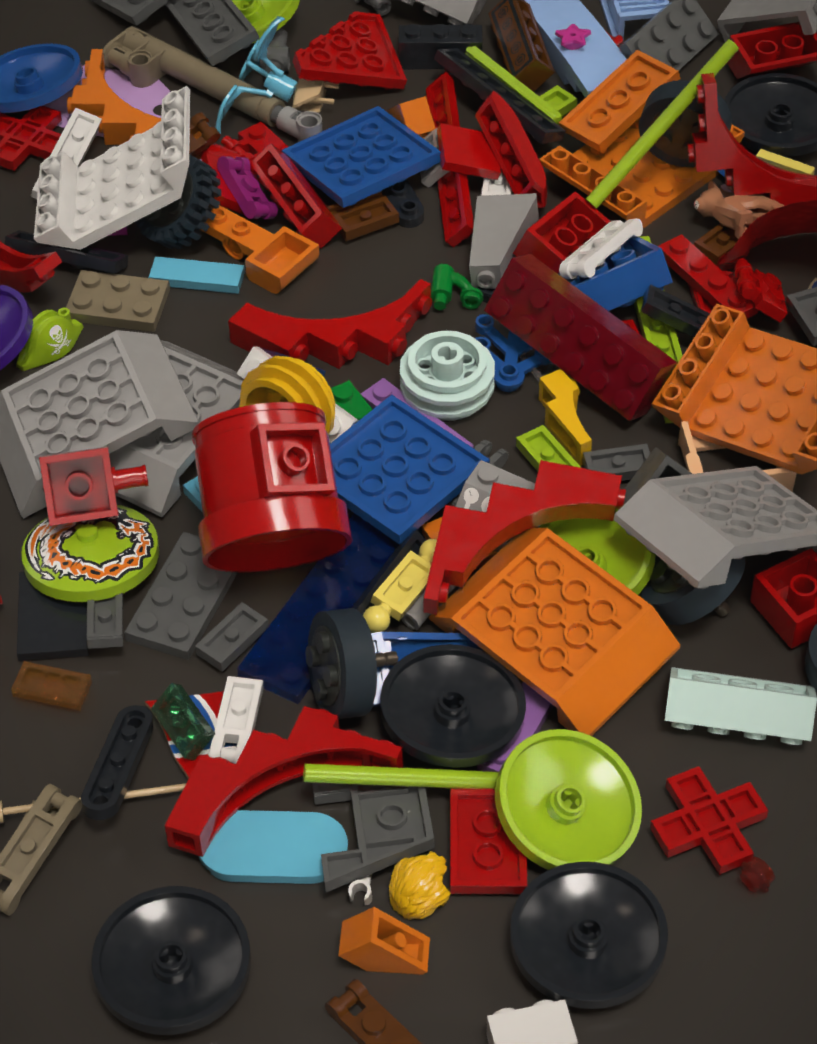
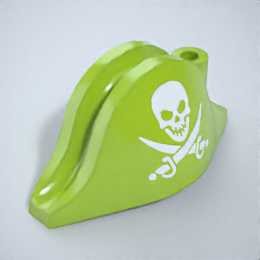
[16,308,84,371]

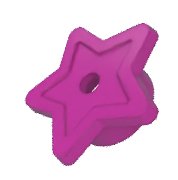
[555,24,591,50]

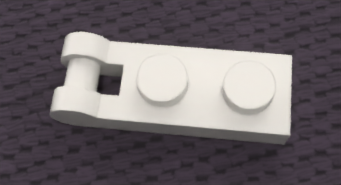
[209,676,263,764]

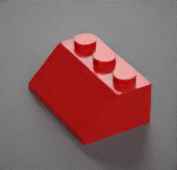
[727,22,817,79]
[513,191,611,273]

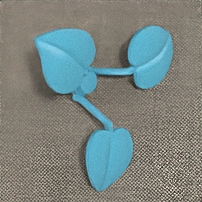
[215,16,298,134]

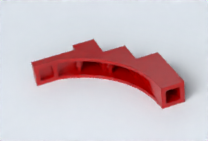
[687,73,817,205]
[228,279,432,369]
[164,706,403,857]

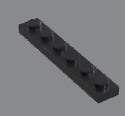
[434,48,566,144]

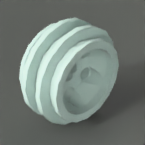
[400,331,495,421]

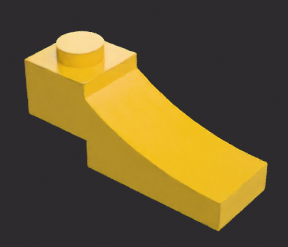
[538,369,592,466]

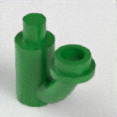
[431,264,483,310]

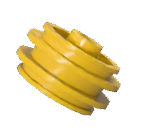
[239,356,336,435]

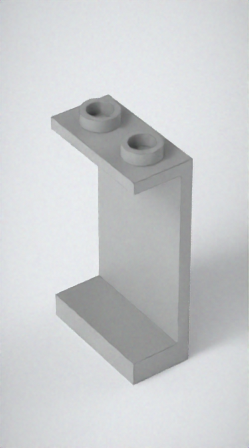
[717,0,817,42]

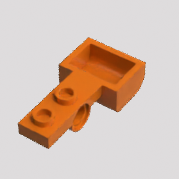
[200,205,319,294]

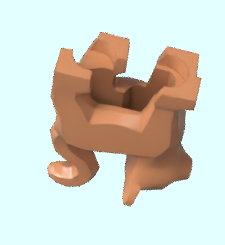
[694,180,785,239]

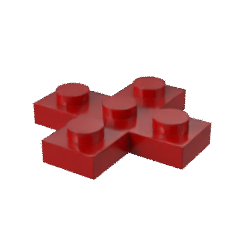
[0,106,62,171]
[650,766,769,875]

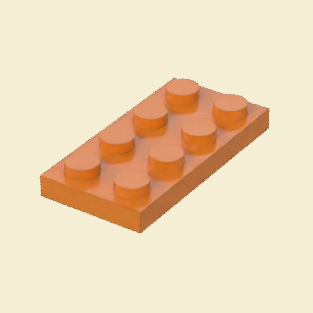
[559,50,681,153]

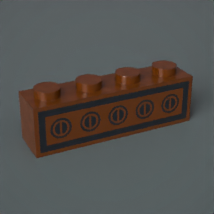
[488,0,555,92]

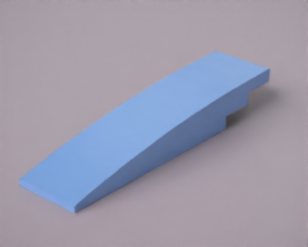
[524,0,627,98]

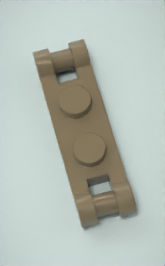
[0,784,82,916]

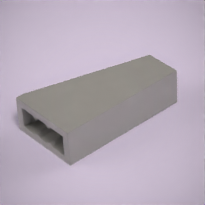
[469,193,539,289]

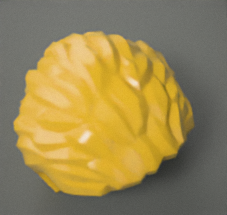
[389,851,451,920]

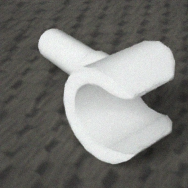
[348,873,373,905]

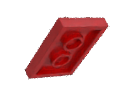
[450,788,527,894]

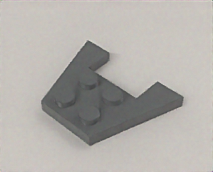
[312,783,435,892]

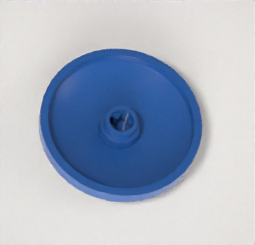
[0,43,83,113]

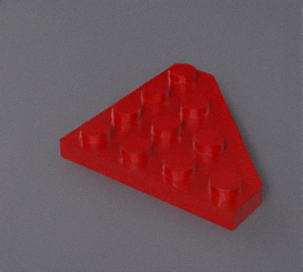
[292,11,407,89]

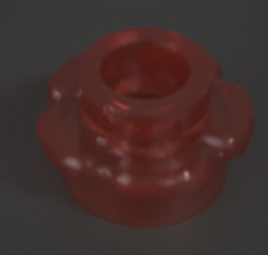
[740,857,775,893]

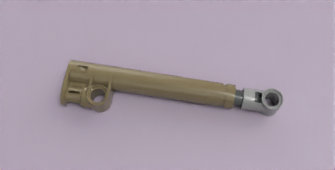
[103,26,323,142]

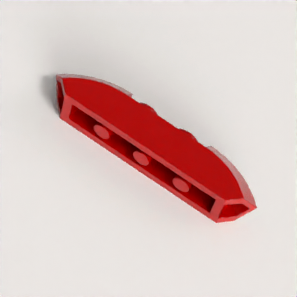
[475,90,548,208]

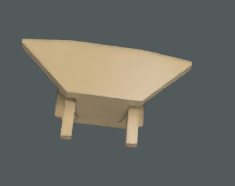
[292,79,339,113]

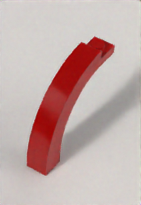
[0,241,62,293]

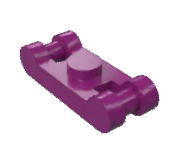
[217,156,278,219]

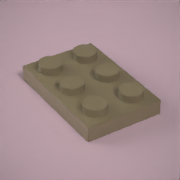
[66,270,170,332]

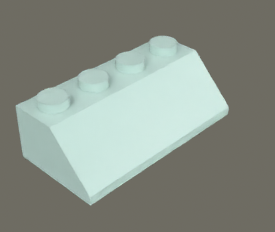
[665,667,817,745]

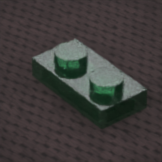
[151,683,215,760]

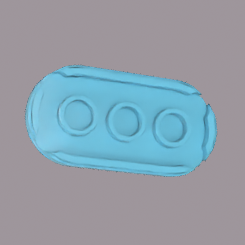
[199,810,348,884]

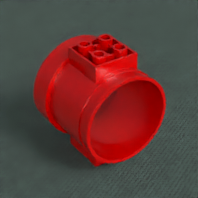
[192,402,352,572]

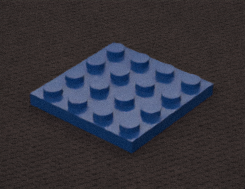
[281,106,441,208]
[330,394,490,544]

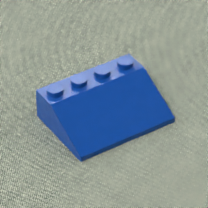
[557,237,673,311]

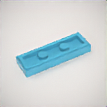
[148,257,245,294]

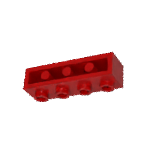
[250,143,342,249]

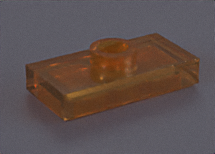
[11,661,92,710]

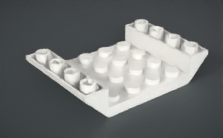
[34,86,190,250]

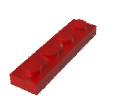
[658,234,759,319]

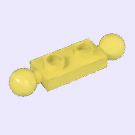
[363,539,437,633]

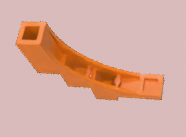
[67,49,203,159]

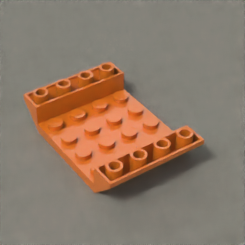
[539,116,745,228]
[652,303,817,475]
[429,528,680,736]

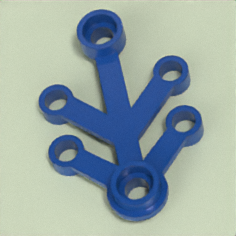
[475,314,551,392]

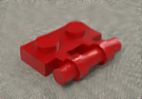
[221,122,289,176]
[734,258,788,323]

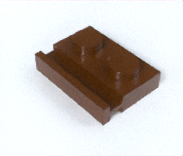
[327,191,399,241]

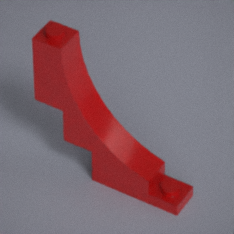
[423,460,626,615]

